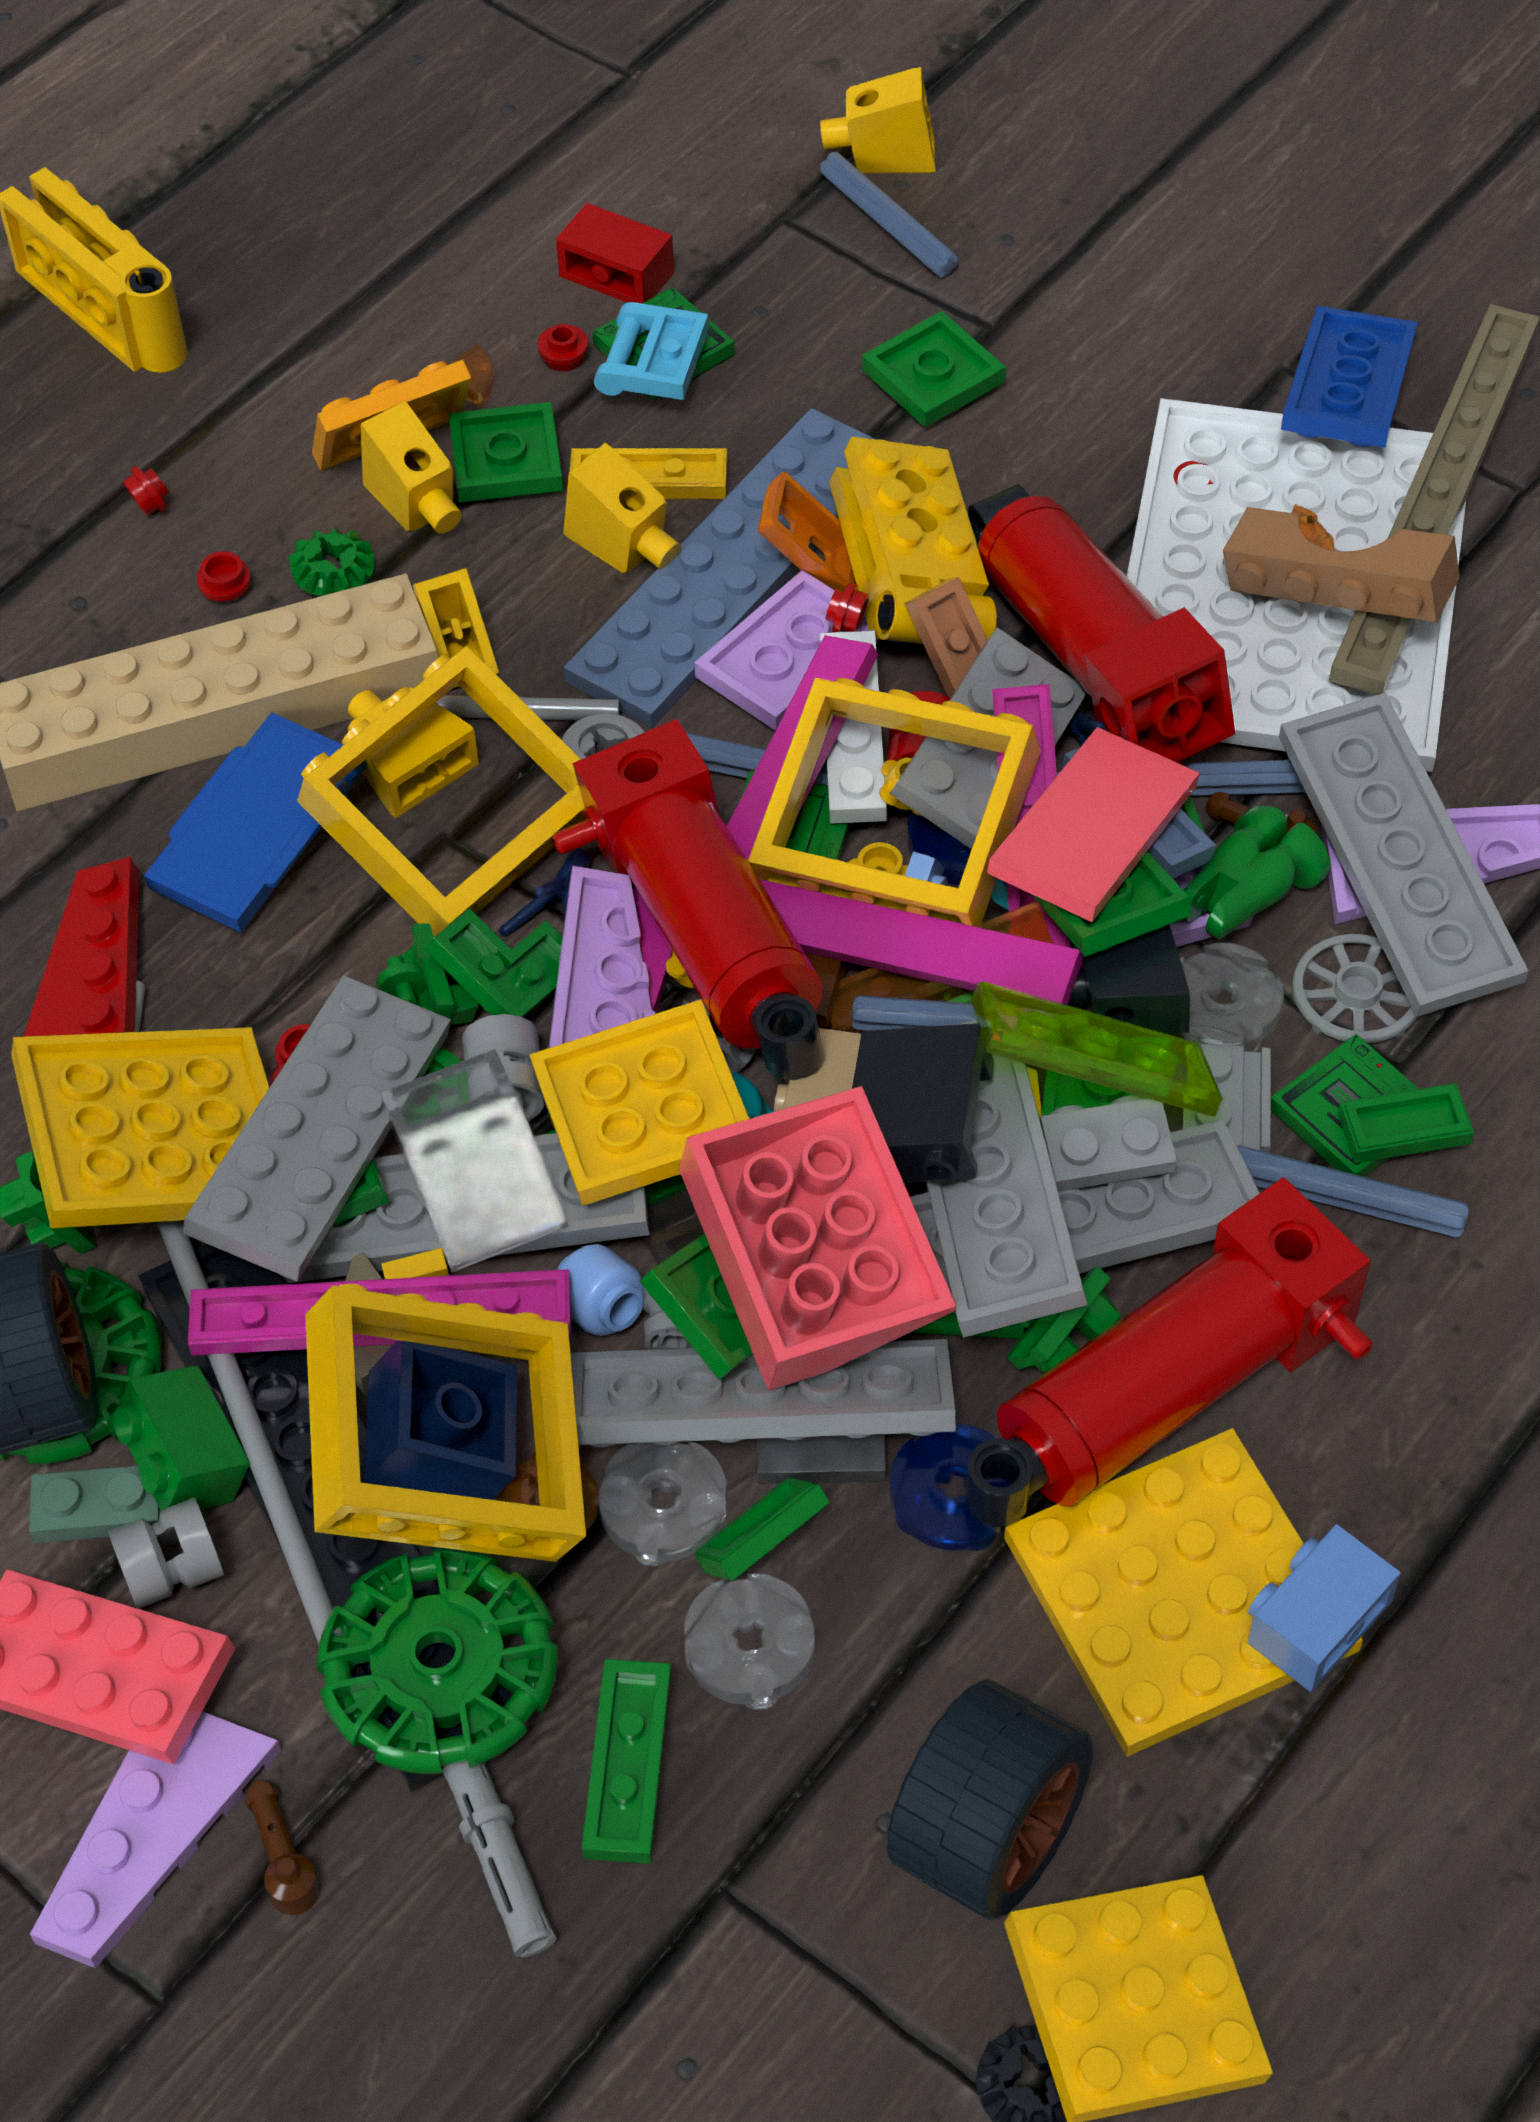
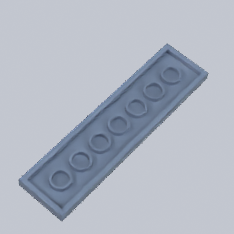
[563,408,876,728]

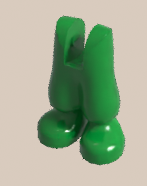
[1183,806,1331,940]

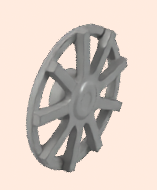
[1292,934,1418,1044]

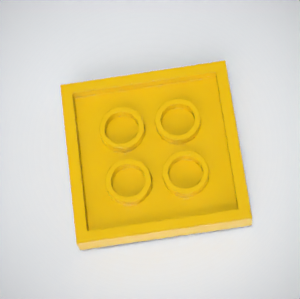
[529,1000,749,1206]
[1004,1875,1273,2122]

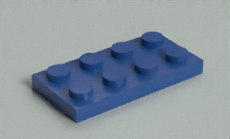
[1281,306,1418,448]

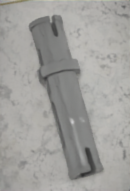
[442,1761,557,1958]

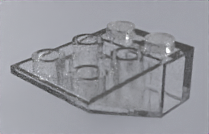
[380,1049,568,1272]

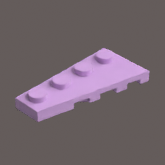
[1321,804,1540,925]
[548,866,655,1048]
[30,1711,281,1969]

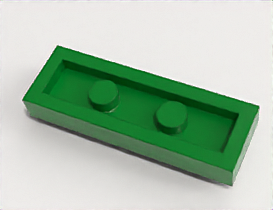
[581,1659,672,1864]

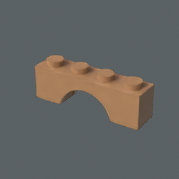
[1223,507,1460,622]

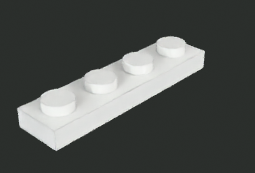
[820,631,887,824]

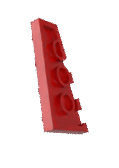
[23,857,139,1037]

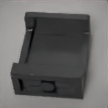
[852,1023,994,1184]

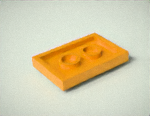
[312,359,471,471]

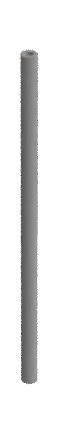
[156,1220,344,1645]

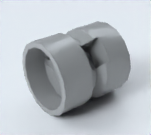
[462,1014,544,1127]
[108,1497,224,1609]

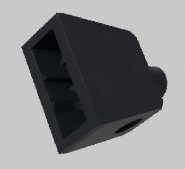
[1067,924,1190,1036]

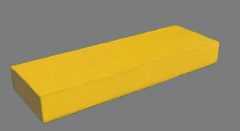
[570,448,727,499]

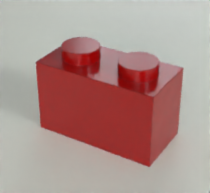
[556,203,674,303]

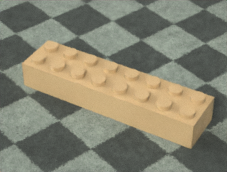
[0,573,438,812]

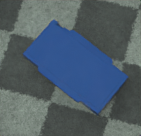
[144,712,367,933]

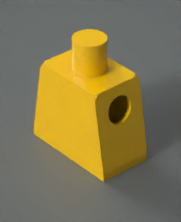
[820,67,936,173]
[361,400,462,534]
[563,442,681,573]
[347,687,479,819]

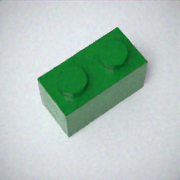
[113,1365,250,1511]

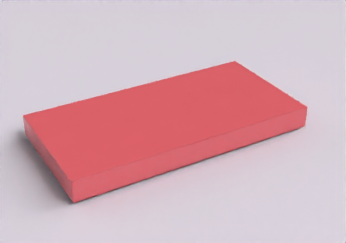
[987,727,1199,922]

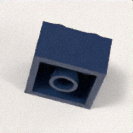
[364,1340,518,1500]

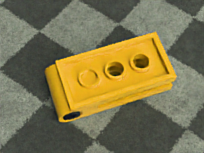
[0,167,188,373]
[829,436,997,644]

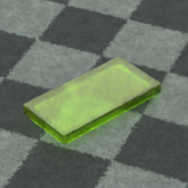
[971,981,1223,1117]

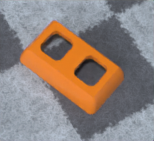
[757,471,855,591]

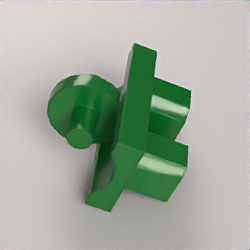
[376,923,479,1025]
[0,1151,96,1255]
[1006,1266,1121,1374]

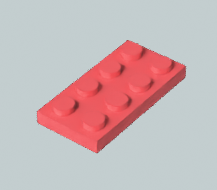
[0,1569,236,1765]

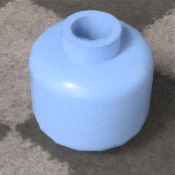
[557,1244,643,1336]

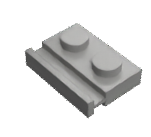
[1181,1043,1271,1152]

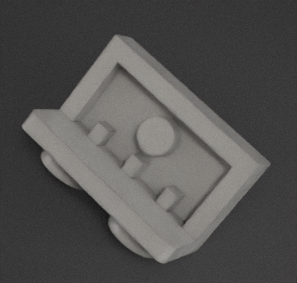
[1040,1095,1177,1192]

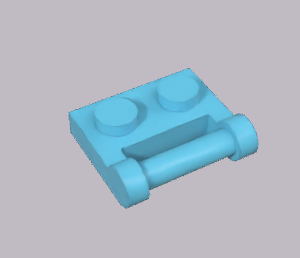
[594,302,709,400]

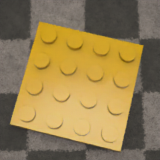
[11,1027,269,1228]
[1004,1428,1363,1757]

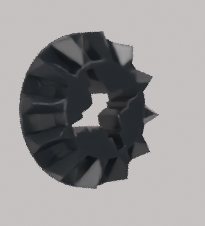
[976,2024,1067,2122]

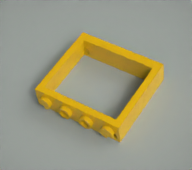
[297,645,586,937]
[748,678,1041,928]
[305,1284,586,1562]

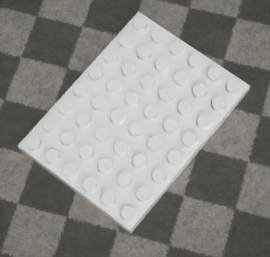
[1127,398,1466,772]

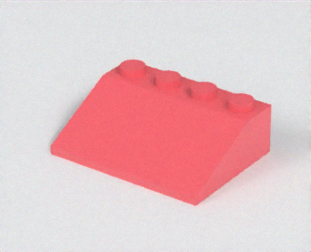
[679,1086,956,1391]

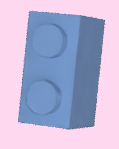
[1247,1524,1401,1693]

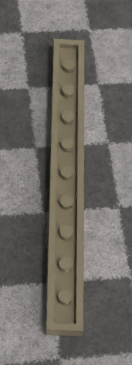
[1329,304,1540,695]

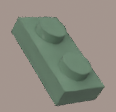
[29,1466,160,1544]

